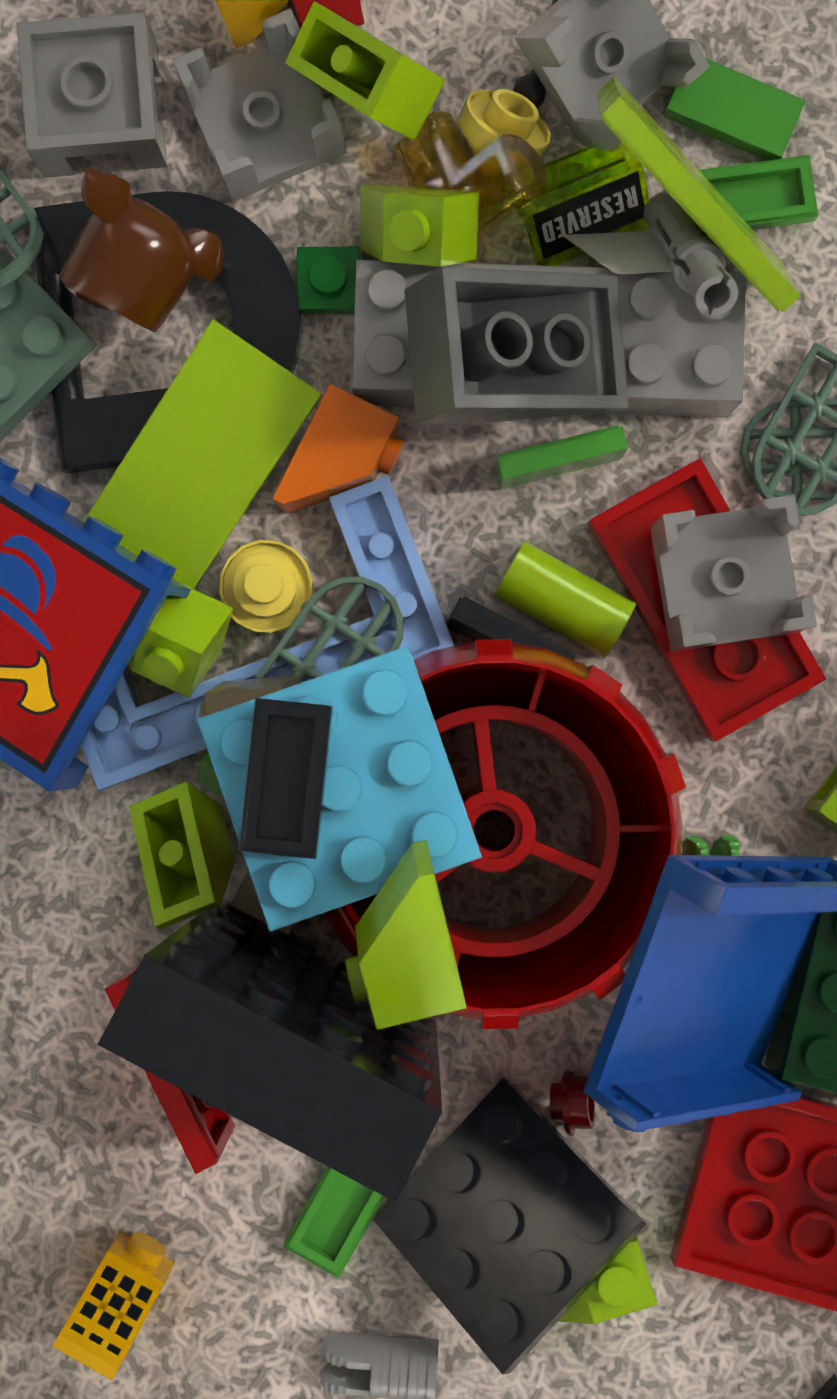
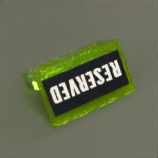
[503,143,649,266]

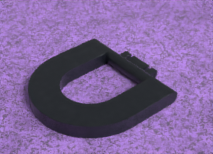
[34,191,302,473]

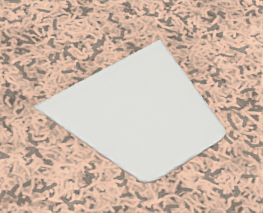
[562,231,671,274]

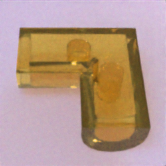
[393,111,547,242]

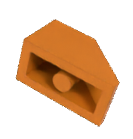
[272,384,405,514]

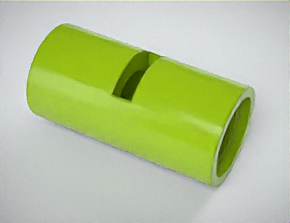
[494,541,636,658]

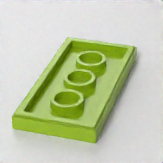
[596,76,801,312]
[83,319,323,590]

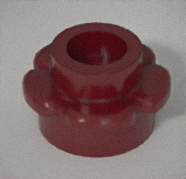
[550,1071,595,1136]

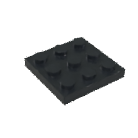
[373,1078,647,1375]

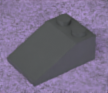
[404,266,629,424]

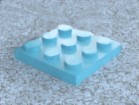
[197,646,482,931]

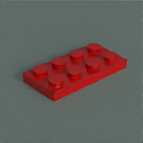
[587,458,827,742]

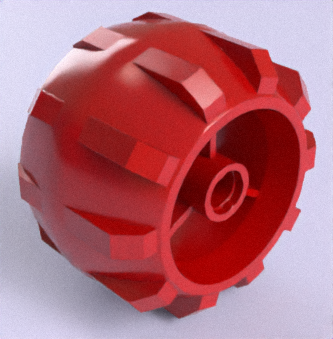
[324,639,686,1029]

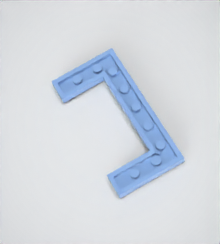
[81,475,454,791]

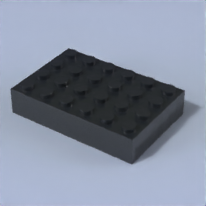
[97,901,443,1202]

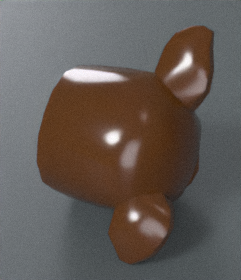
[58,166,225,333]

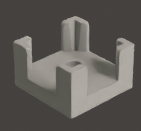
[515,0,710,151]
[172,8,346,202]
[16,12,168,178]
[650,494,817,653]

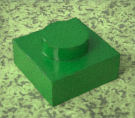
[297,246,360,315]

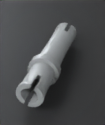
[643,191,739,316]

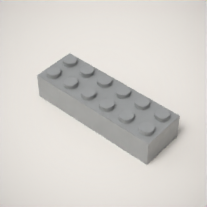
[352,260,746,417]

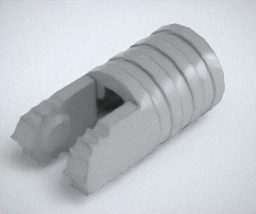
[320,1331,439,1399]

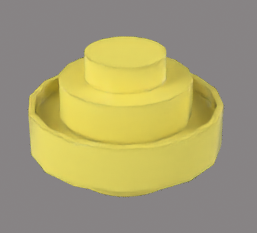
[458,89,551,171]
[219,540,314,634]

